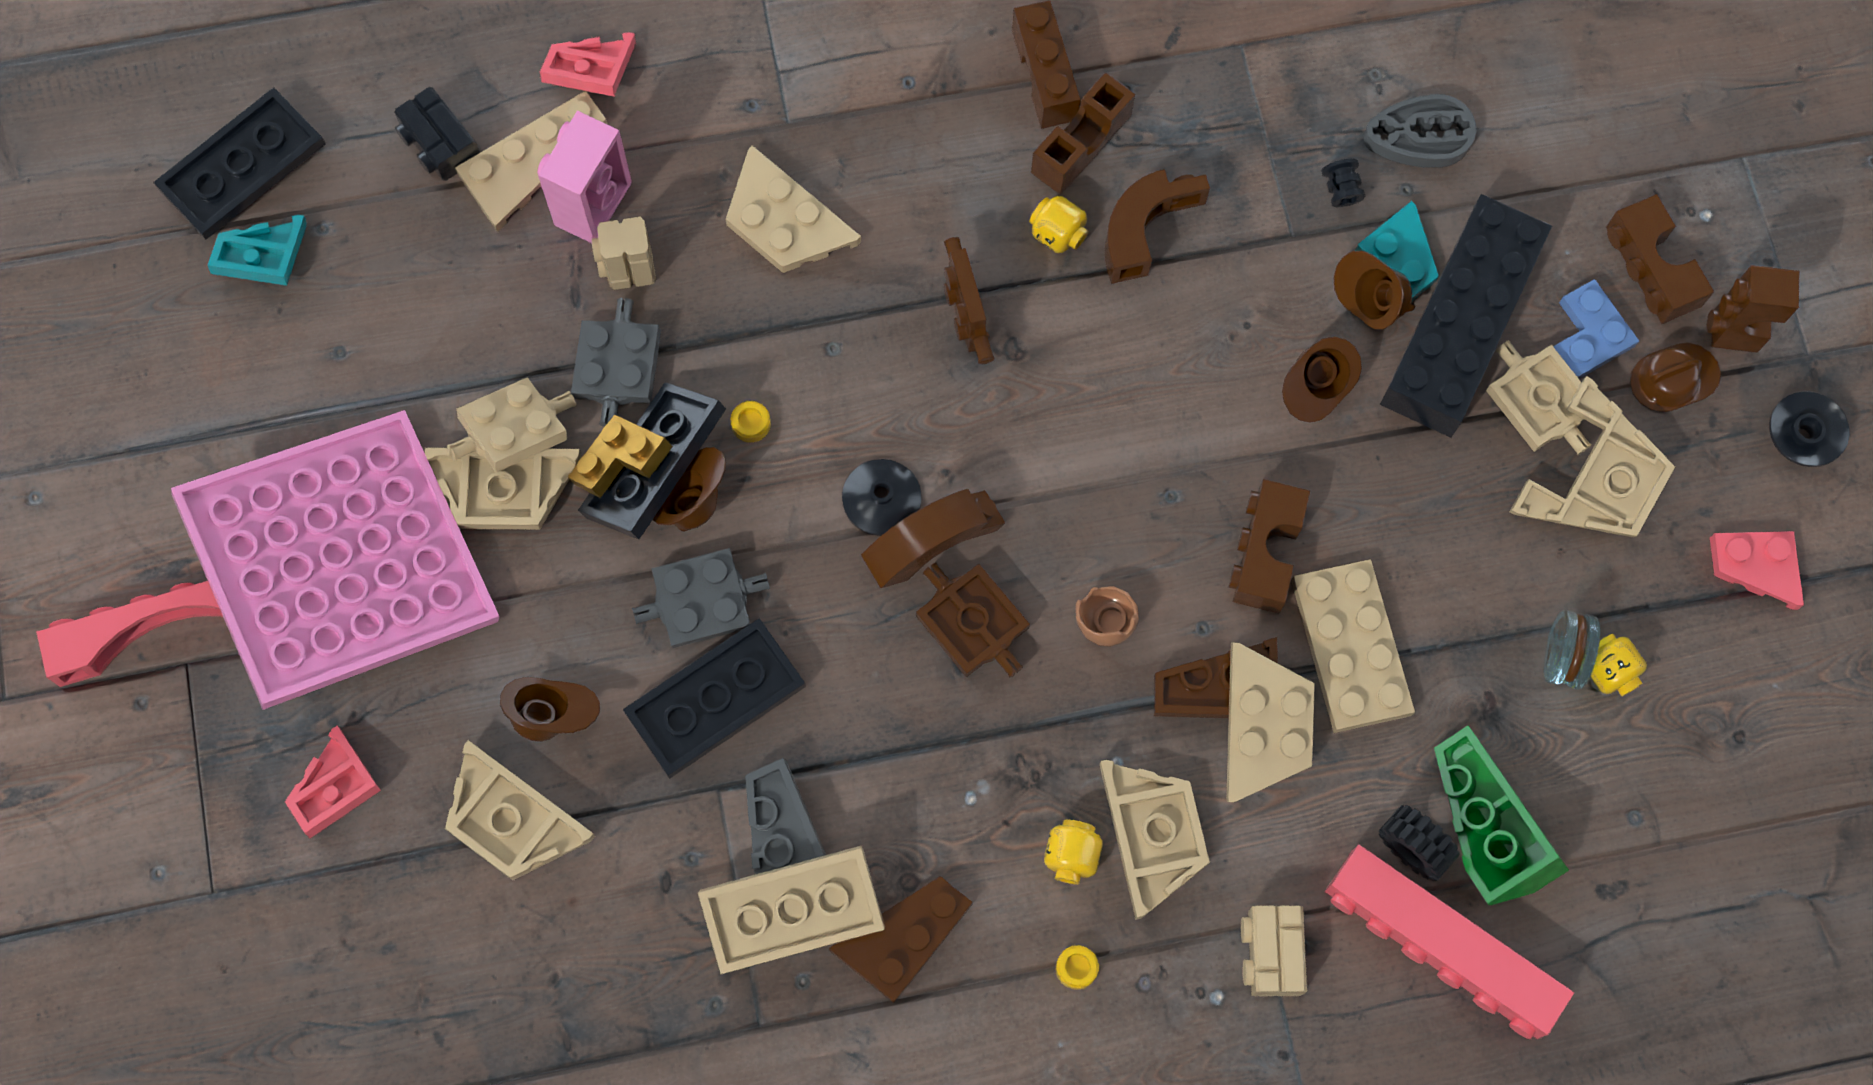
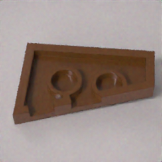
[1154,637,1278,718]
[828,876,973,1003]

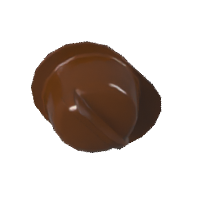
[1334,251,1416,329]
[1282,337,1362,423]
[1630,343,1721,412]
[652,447,726,532]
[500,677,600,742]

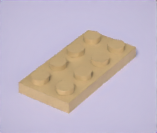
[1291,559,1415,733]
[698,846,885,974]

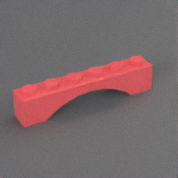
[36,581,223,687]

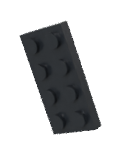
[153,87,326,240]
[578,382,726,539]
[623,618,806,779]

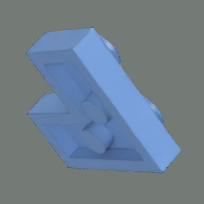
[1553,279,1639,379]

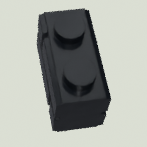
[394,87,480,181]

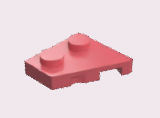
[540,32,636,97]
[1710,531,1804,610]
[285,725,381,838]

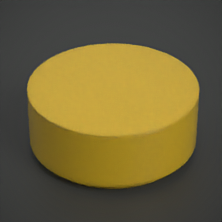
[730,401,771,443]
[1056,945,1099,990]

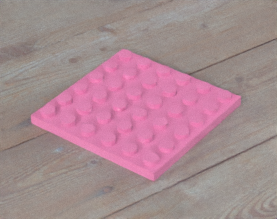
[171,410,499,710]

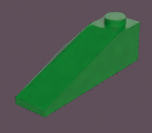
[1434,725,1569,906]

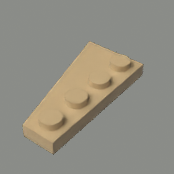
[455,91,607,232]

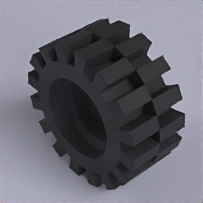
[1378,805,1460,882]

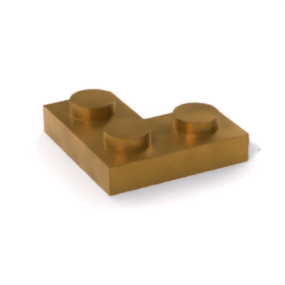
[568,414,673,498]

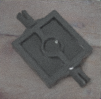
[571,298,661,427]
[632,548,770,648]

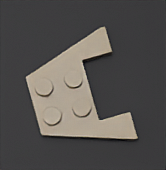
[1509,376,1675,538]

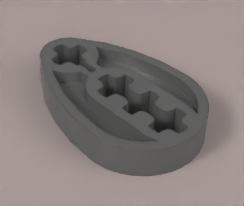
[1363,94,1476,168]

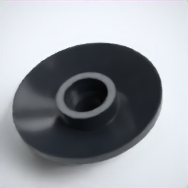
[1769,391,1850,467]
[842,459,921,536]

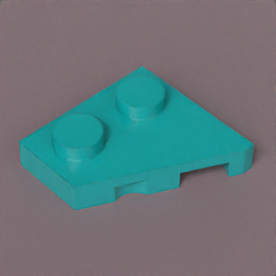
[1355,201,1439,301]
[207,215,307,286]

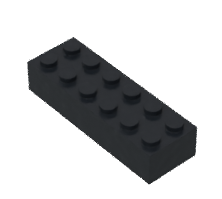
[1379,194,1552,438]

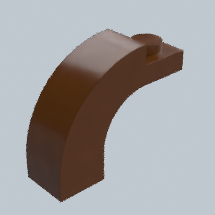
[1105,169,1210,284]
[861,489,1005,588]

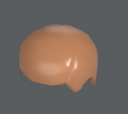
[1076,586,1139,647]

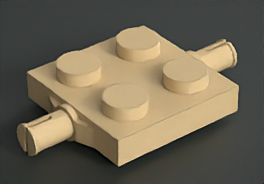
[1486,340,1592,455]
[447,377,576,472]

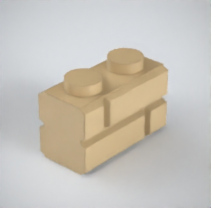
[591,217,656,290]
[1241,906,1307,996]

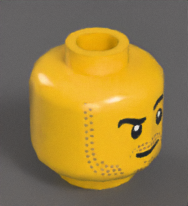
[1029,196,1089,253]
[1584,634,1647,697]
[1044,820,1103,884]

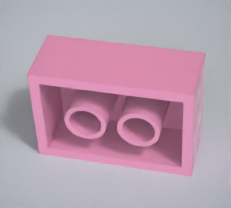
[537,111,632,243]

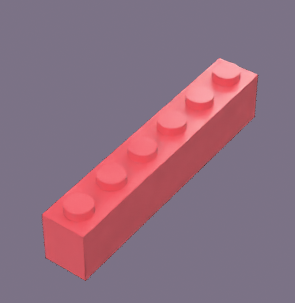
[1324,844,1574,1039]

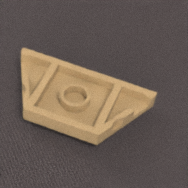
[726,146,861,273]
[425,448,581,530]
[1226,642,1314,802]
[445,740,595,880]
[1099,760,1210,919]

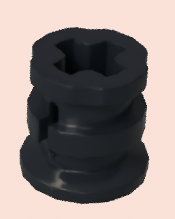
[1321,158,1365,208]

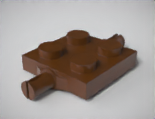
[944,237,994,364]
[916,562,1030,678]

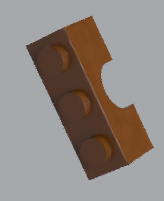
[1012,0,1081,129]
[1031,72,1136,195]
[1606,194,1714,324]
[1706,265,1800,353]
[1228,479,1310,614]

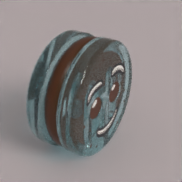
[1543,610,1600,690]

